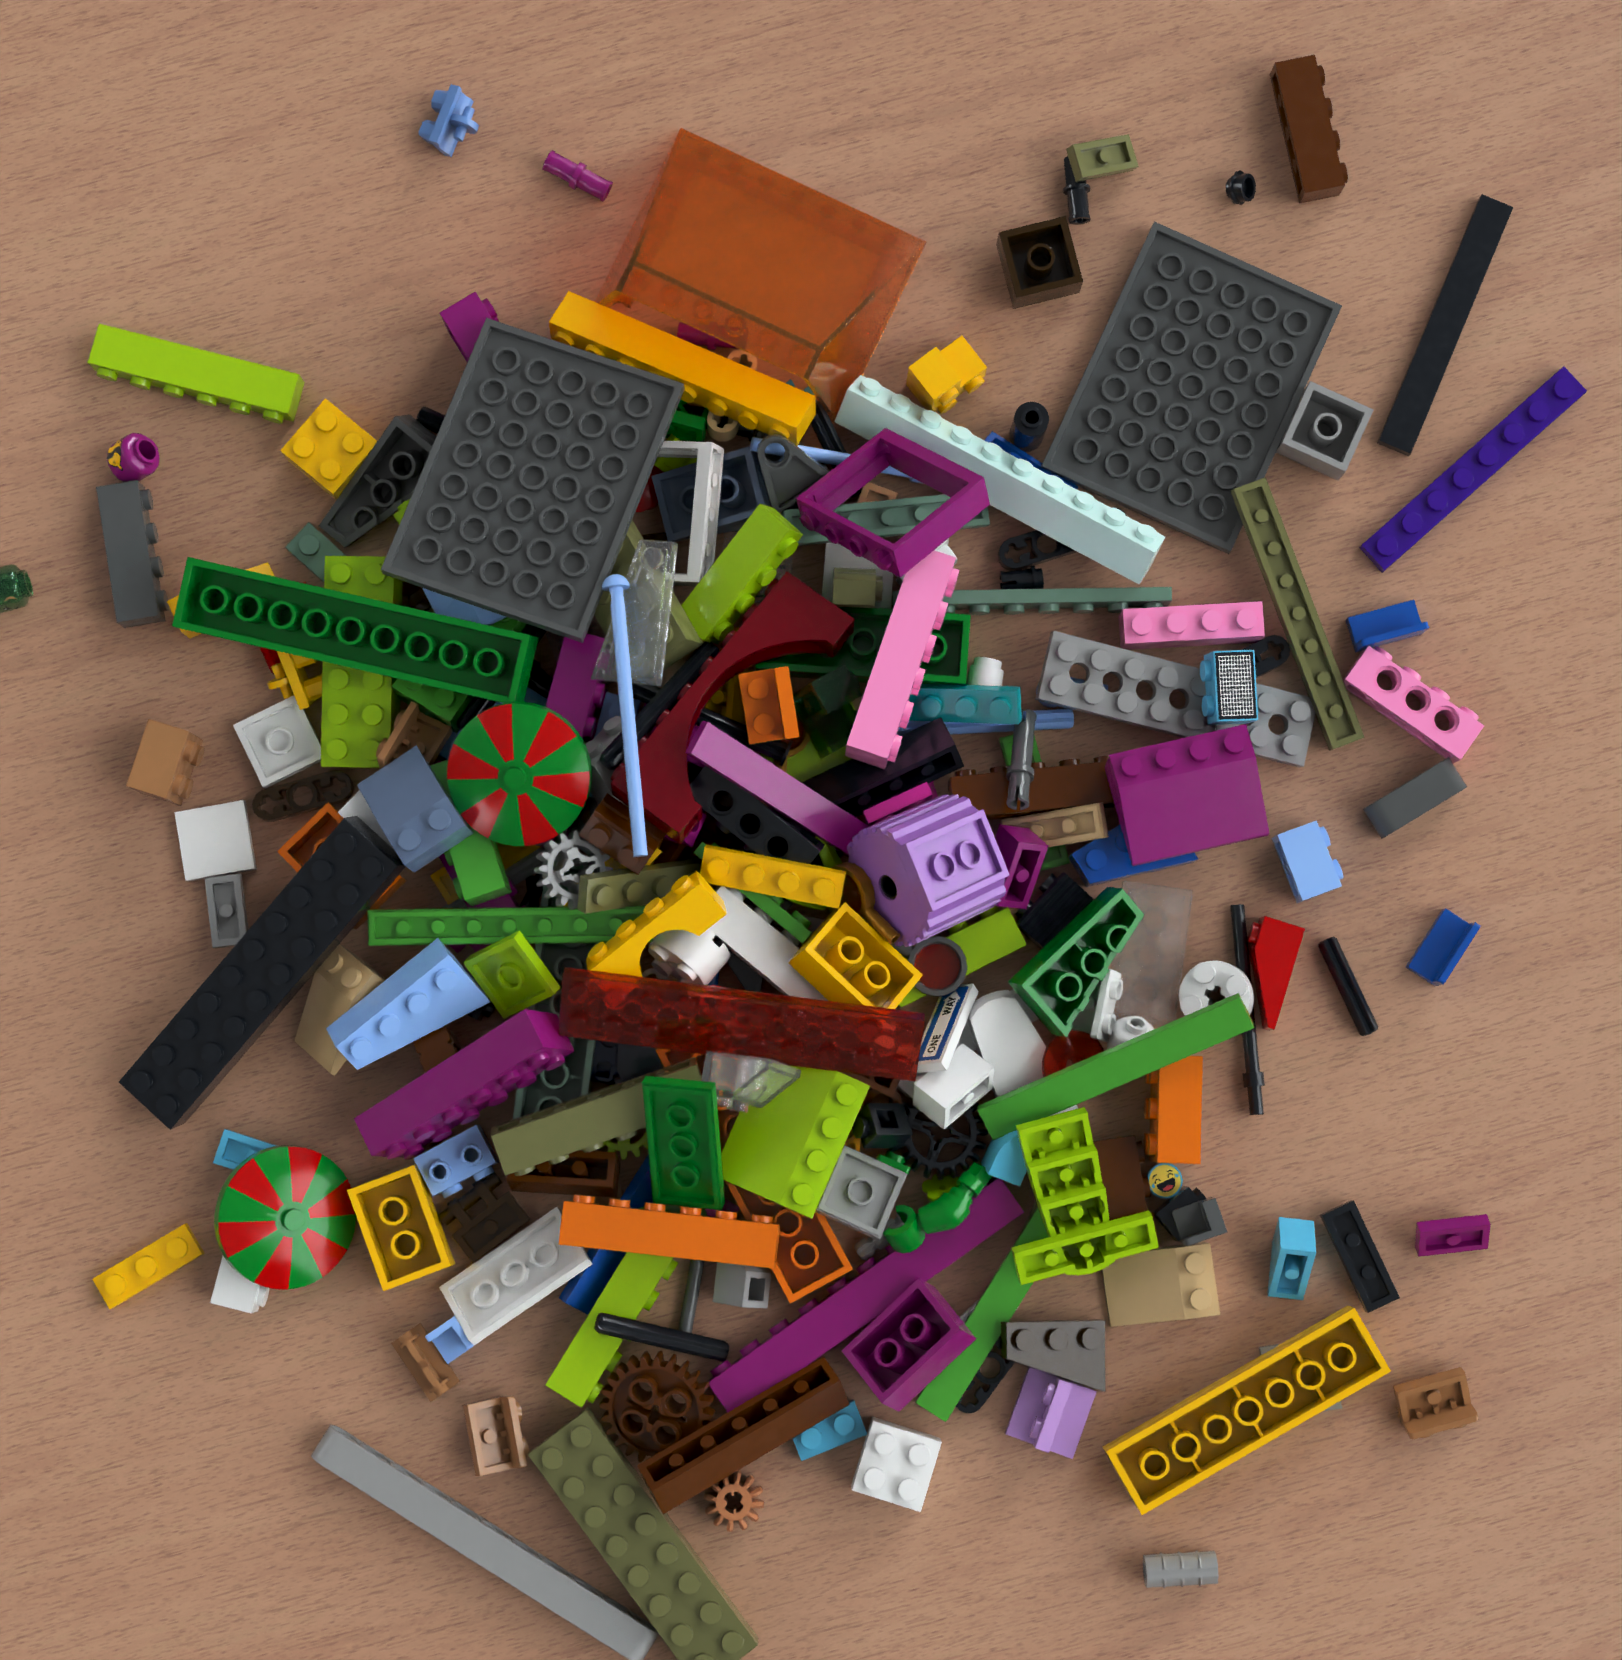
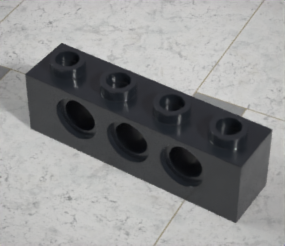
[690,766,825,864]

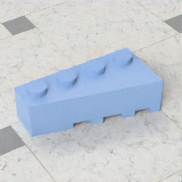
[326,938,490,1070]

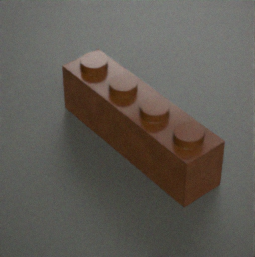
[1270,55,1348,204]

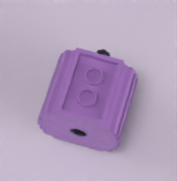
[847,794,1010,947]

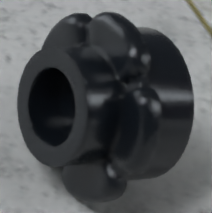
[1226,170,1256,205]

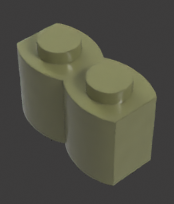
[832,567,883,608]

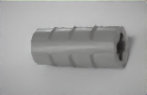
[1143,1550,1219,1588]

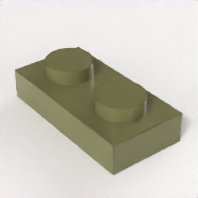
[1066,134,1139,182]

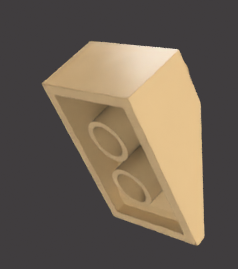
[295,944,386,1076]
[1102,1242,1220,1327]

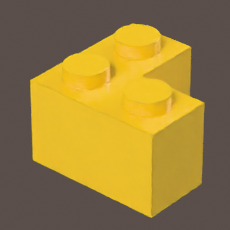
[906,335,987,414]

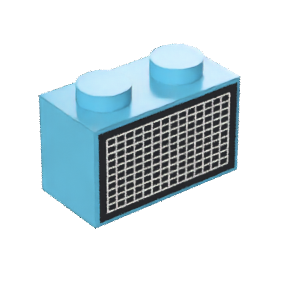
[1200,650,1258,725]

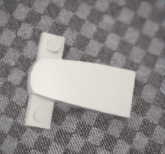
[956,989,1078,1116]

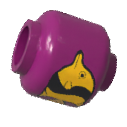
[107,433,160,482]

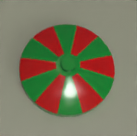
[447,702,592,846]
[214,1145,356,1290]

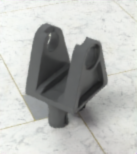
[755,430,845,513]

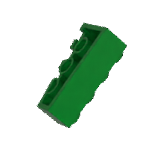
[1008,887,1144,1037]

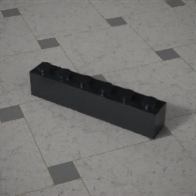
[755,717,964,852]

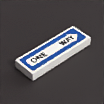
[912,983,979,1073]

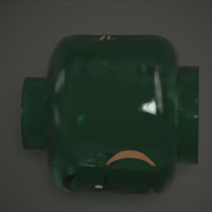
[0,564,33,613]

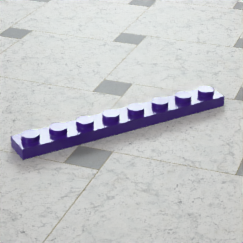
[1359,366,1587,573]

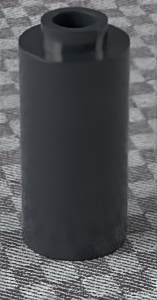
[1009,402,1049,452]

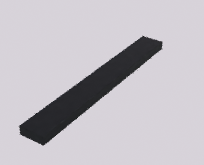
[1377,194,1513,456]

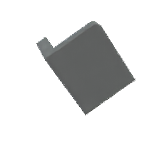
[1171,1197,1227,1246]

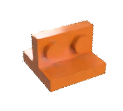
[738,666,799,744]

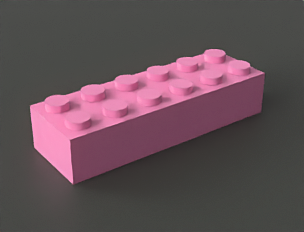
[845,550,960,769]

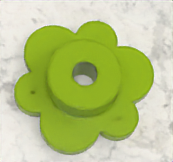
[922,1174,958,1201]

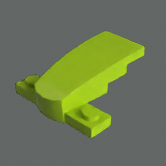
[1011,1107,1159,1285]

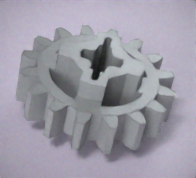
[534,831,613,910]

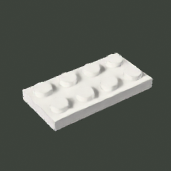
[439,1207,593,1345]

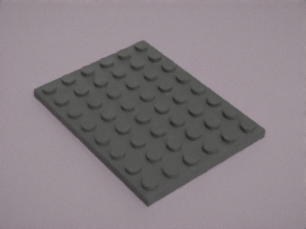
[1041,221,1342,554]
[381,318,685,643]

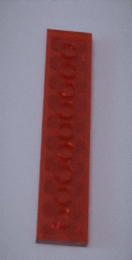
[558,967,925,1081]

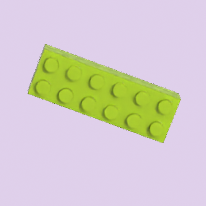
[321,556,403,768]

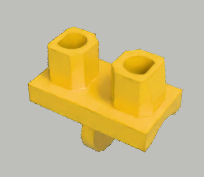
[267,651,322,710]

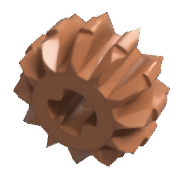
[704,1469,764,1532]

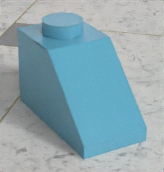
[1268,1217,1316,1300]

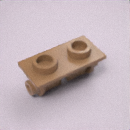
[391,1323,460,1402]

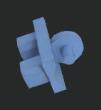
[418,84,479,157]

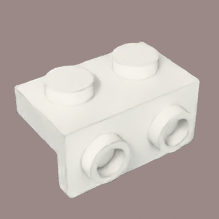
[1068,969,1123,1042]

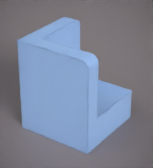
[425,1316,478,1364]

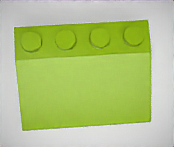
[721,1044,870,1219]

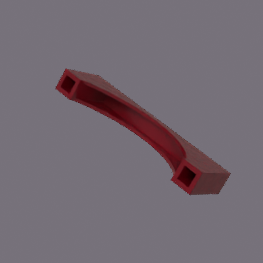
[610,571,855,844]

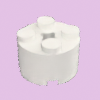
[648,929,731,996]
[1179,961,1255,1016]

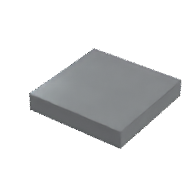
[815,1145,907,1240]

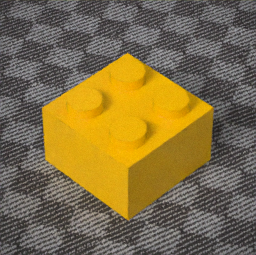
[280,398,377,500]

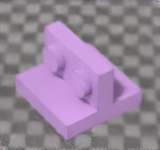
[1005,1367,1097,1459]

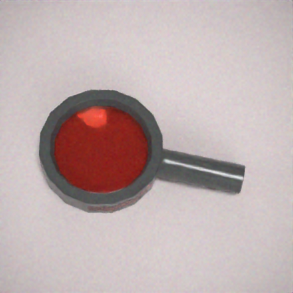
[891,936,967,997]

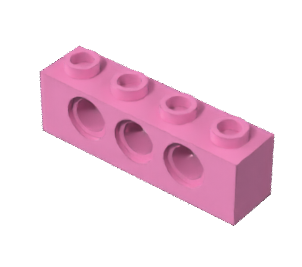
[1343,646,1484,764]

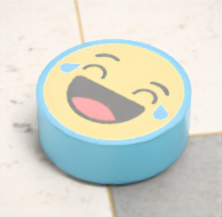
[1147,1163,1183,1198]

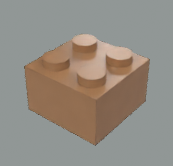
[126,719,205,806]

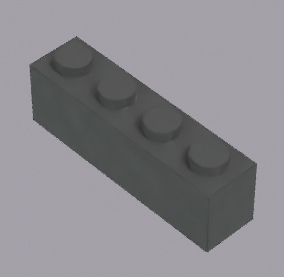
[96,480,169,628]

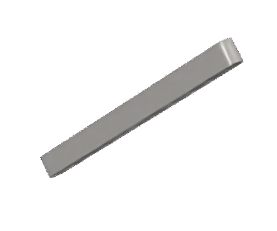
[311,1424,659,1660]

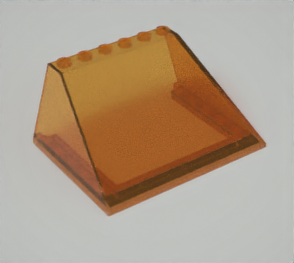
[595,128,927,425]

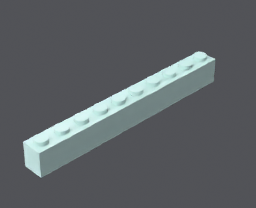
[835,375,1165,584]

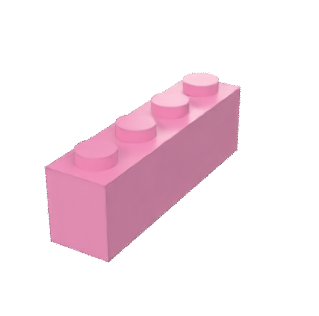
[1118,601,1265,650]

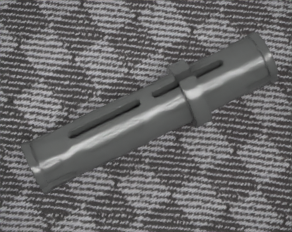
[1006,709,1037,810]

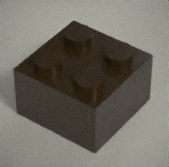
[996,216,1083,309]

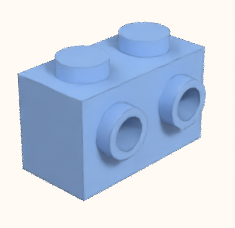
[1272,820,1343,903]
[413,1125,499,1199]

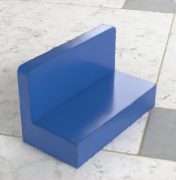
[1346,600,1429,653]
[1406,908,1481,986]

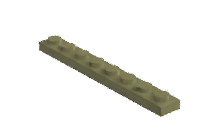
[1230,477,1365,751]

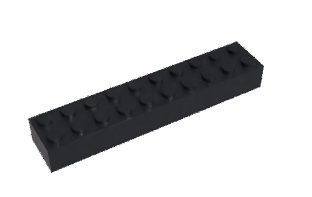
[119,816,406,1130]

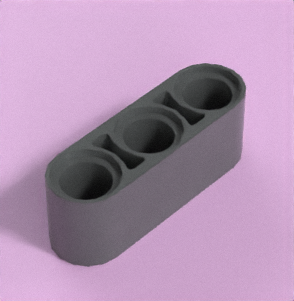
[1363,757,1467,839]

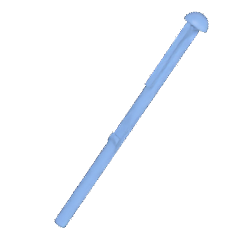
[602,574,648,857]

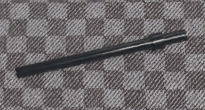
[1230,904,1265,1115]

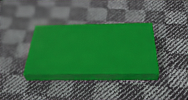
[642,1076,725,1210]

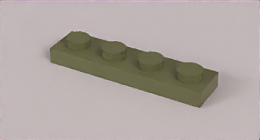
[577,858,702,914]

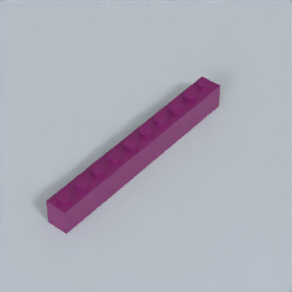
[708,1178,1024,1412]

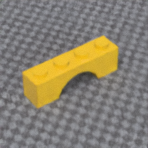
[586,870,727,1002]

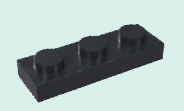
[1320,1200,1400,1313]

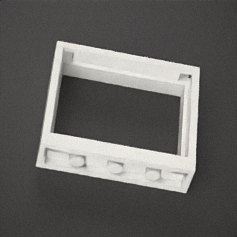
[658,441,724,587]

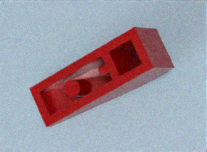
[1247,916,1305,1031]

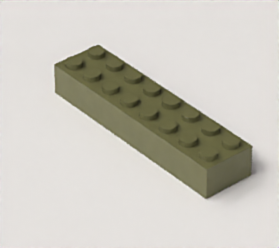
[528,1407,759,1660]

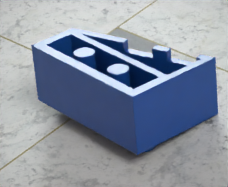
[1069,825,1198,887]

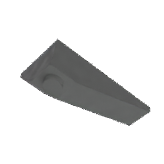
[319,415,436,547]

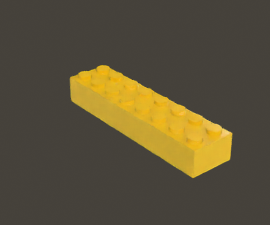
[1103,1305,1391,1515]

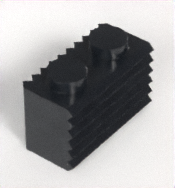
[1015,871,1094,949]

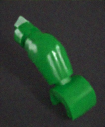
[883,1162,992,1253]

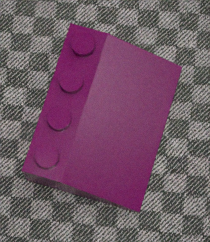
[1105,724,1270,866]

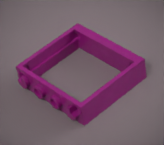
[796,428,990,577]

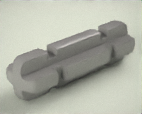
[854,1214,904,1260]

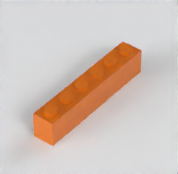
[559,1194,780,1269]

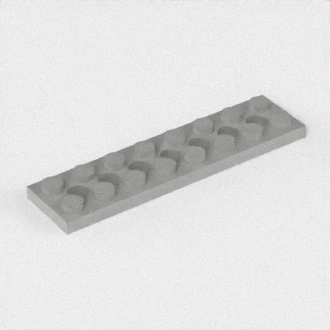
[1035,631,1315,768]

